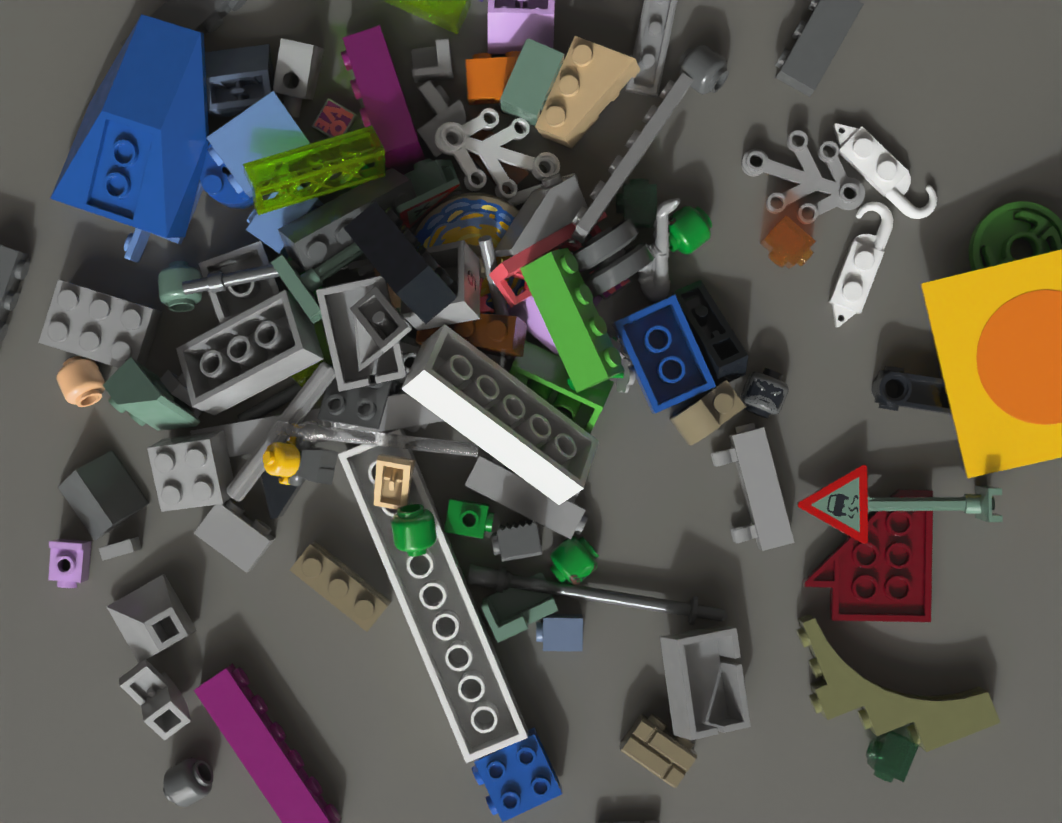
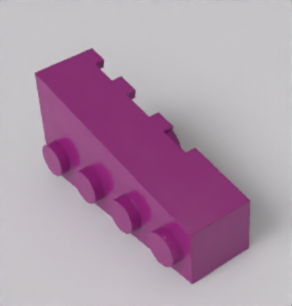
[341,25,426,175]

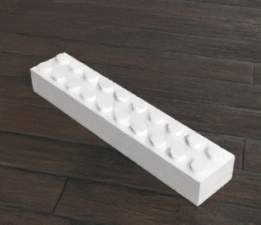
[338,429,528,763]

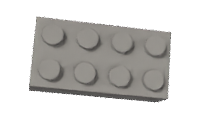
[176,290,324,415]

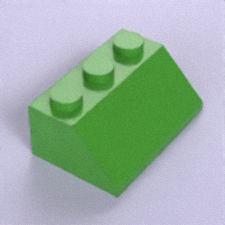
[509,341,614,434]

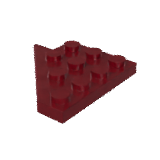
[803,489,933,622]

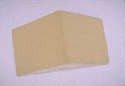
[373,454,416,510]

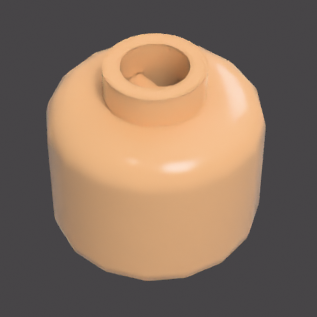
[56,356,105,407]

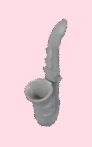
[638,198,680,303]

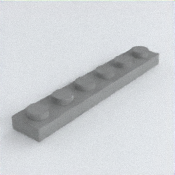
[571,73,693,244]

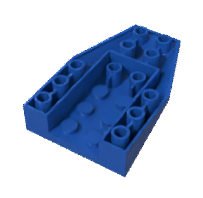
[50,14,209,238]

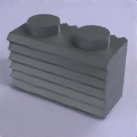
[491,520,542,562]

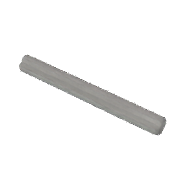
[226,362,335,501]

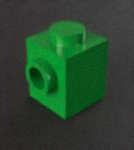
[444,498,495,539]

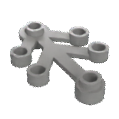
[741,130,865,224]

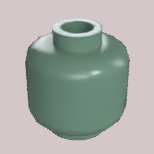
[158,261,202,312]

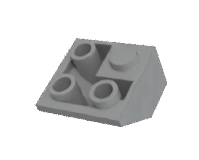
[106,574,196,663]

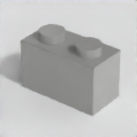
[194,499,276,573]

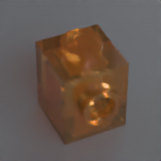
[760,215,816,269]

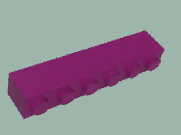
[194,663,341,823]

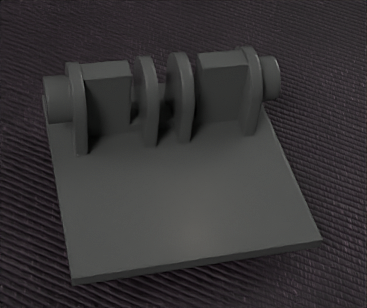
[317,374,400,430]

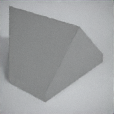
[350,287,412,371]

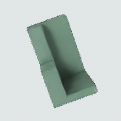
[500,39,564,127]
[481,572,559,643]

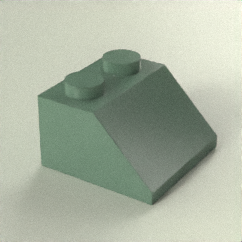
[103,357,201,431]

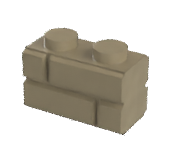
[619,713,697,789]

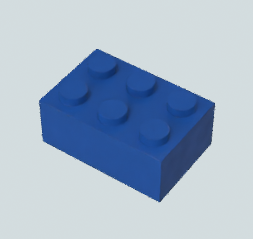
[612,295,716,414]

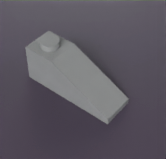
[494,173,588,257]

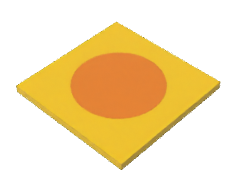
[920,249,1062,478]

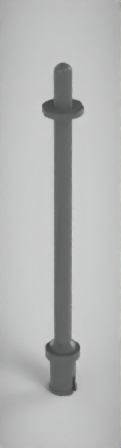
[467,564,727,626]

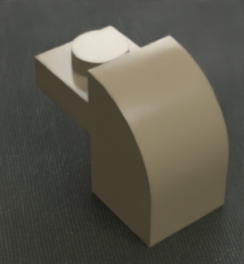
[670,380,746,446]

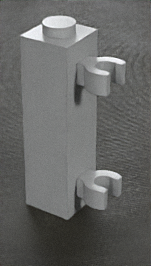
[710,422,795,551]
[465,455,588,539]

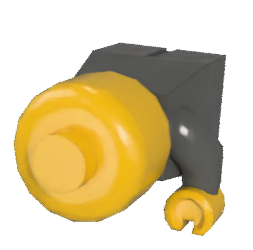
[263,433,338,486]

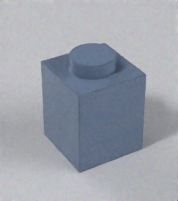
[536,614,583,651]

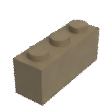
[290,541,391,632]

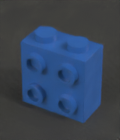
[471,728,563,822]

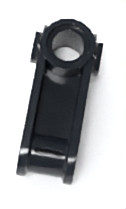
[872,366,951,415]

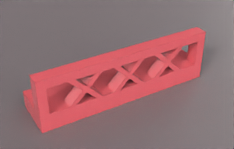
[489,212,607,308]

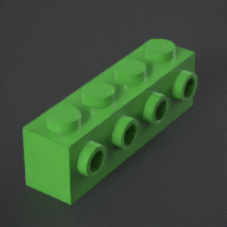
[520,248,625,392]

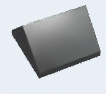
[58,450,150,541]

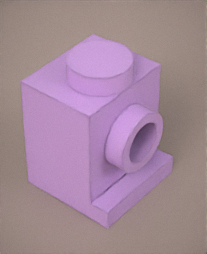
[48,539,91,588]

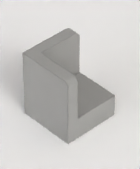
[411,39,454,83]

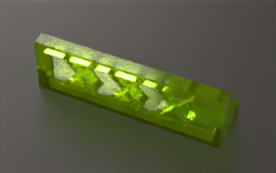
[243,125,385,215]

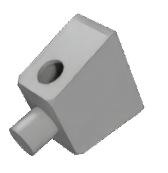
[273,38,324,118]

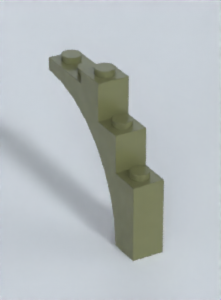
[796,614,1001,752]

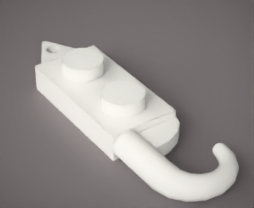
[833,123,937,219]
[828,202,894,327]

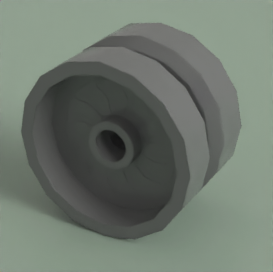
[572,218,655,297]

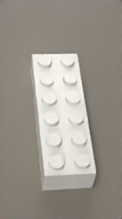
[402,324,599,505]

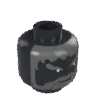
[741,368,789,419]

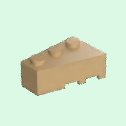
[535,36,641,148]

